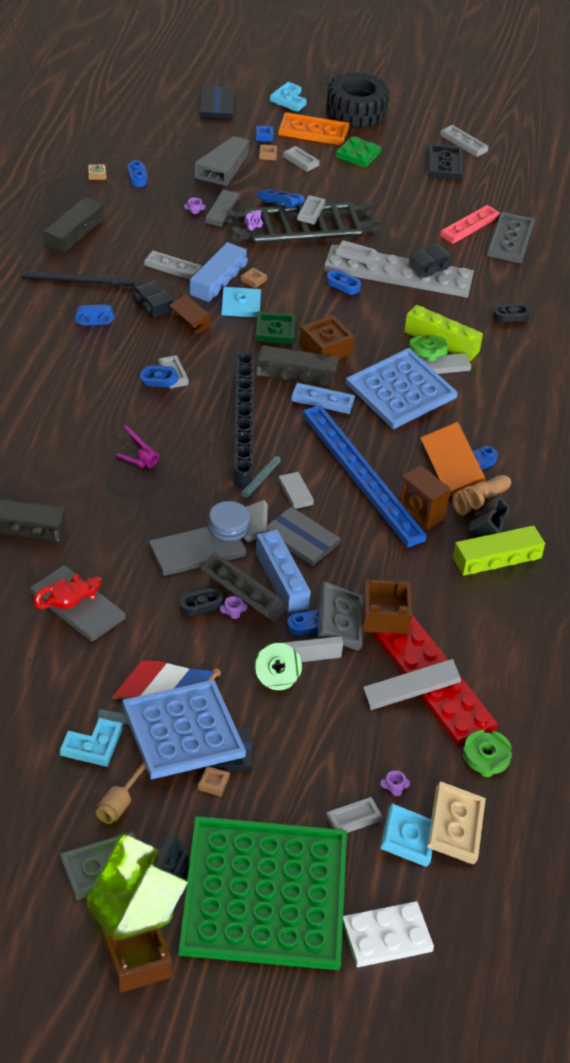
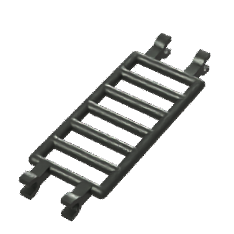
[226,201,380,243]

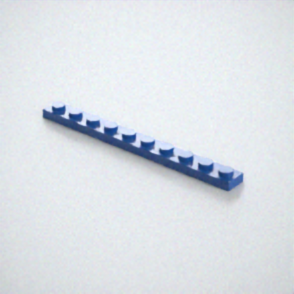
[303,405,427,548]

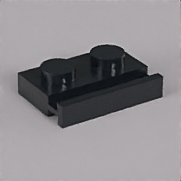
[148,834,190,900]

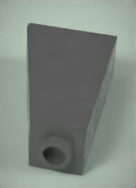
[195,136,250,186]

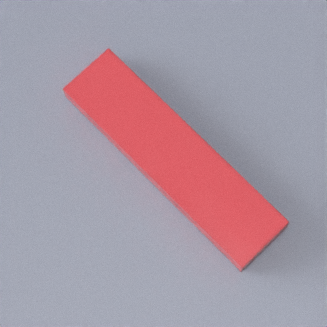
[440,205,500,244]

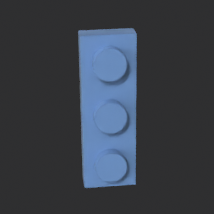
[292,383,355,414]

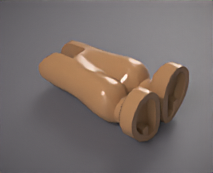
[453,475,511,516]

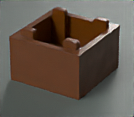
[299,315,355,366]
[399,465,451,530]
[363,579,412,634]
[103,915,172,993]

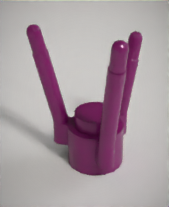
[116,425,159,468]

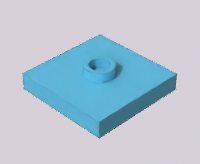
[222,287,261,318]
[380,804,433,867]

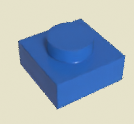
[256,126,273,142]

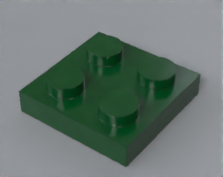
[255,311,296,344]

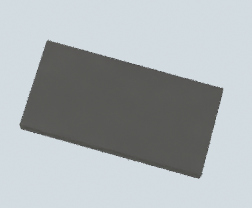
[487,212,535,264]
[149,526,246,576]
[30,565,126,642]

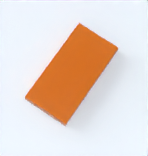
[278,113,349,145]
[421,422,486,497]

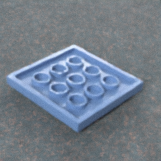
[346,348,457,429]
[122,680,246,779]

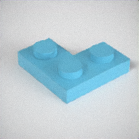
[270,82,307,112]
[60,718,122,767]

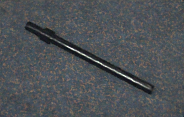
[22,270,135,287]

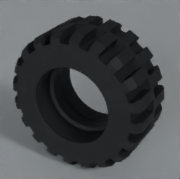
[326,72,390,128]

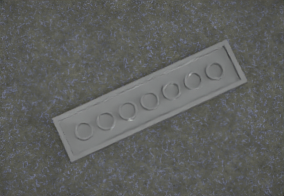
[324,245,474,298]

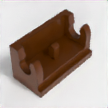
[169,295,211,334]

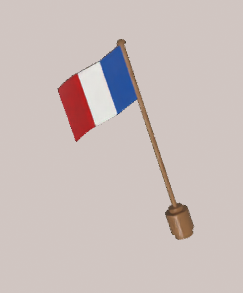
[96,660,221,824]

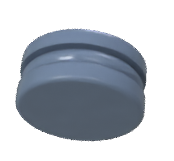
[209,501,250,541]

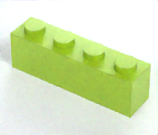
[404,305,483,361]
[453,526,545,575]

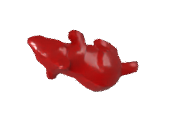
[33,574,102,609]

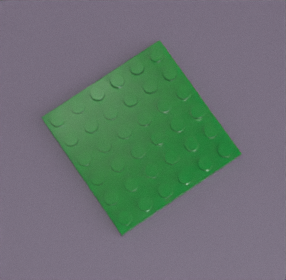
[179,816,347,970]

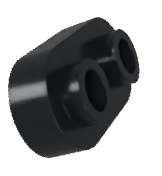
[493,304,530,322]
[179,588,223,616]

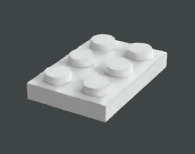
[343,901,434,967]

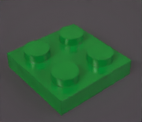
[336,136,381,168]

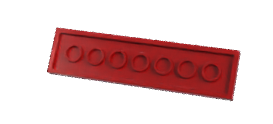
[362,610,498,746]

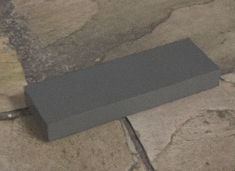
[205,189,240,227]

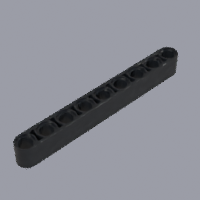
[233,352,254,488]

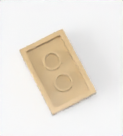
[427,781,486,865]

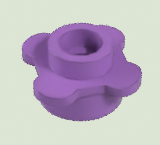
[184,198,205,214]
[245,210,263,230]
[220,596,247,619]
[380,770,410,796]

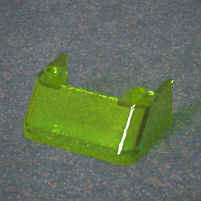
[87,833,188,940]

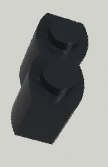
[408,243,452,277]
[132,281,173,318]
[469,496,510,538]

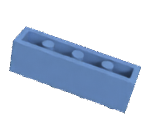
[190,242,248,302]
[256,530,311,614]

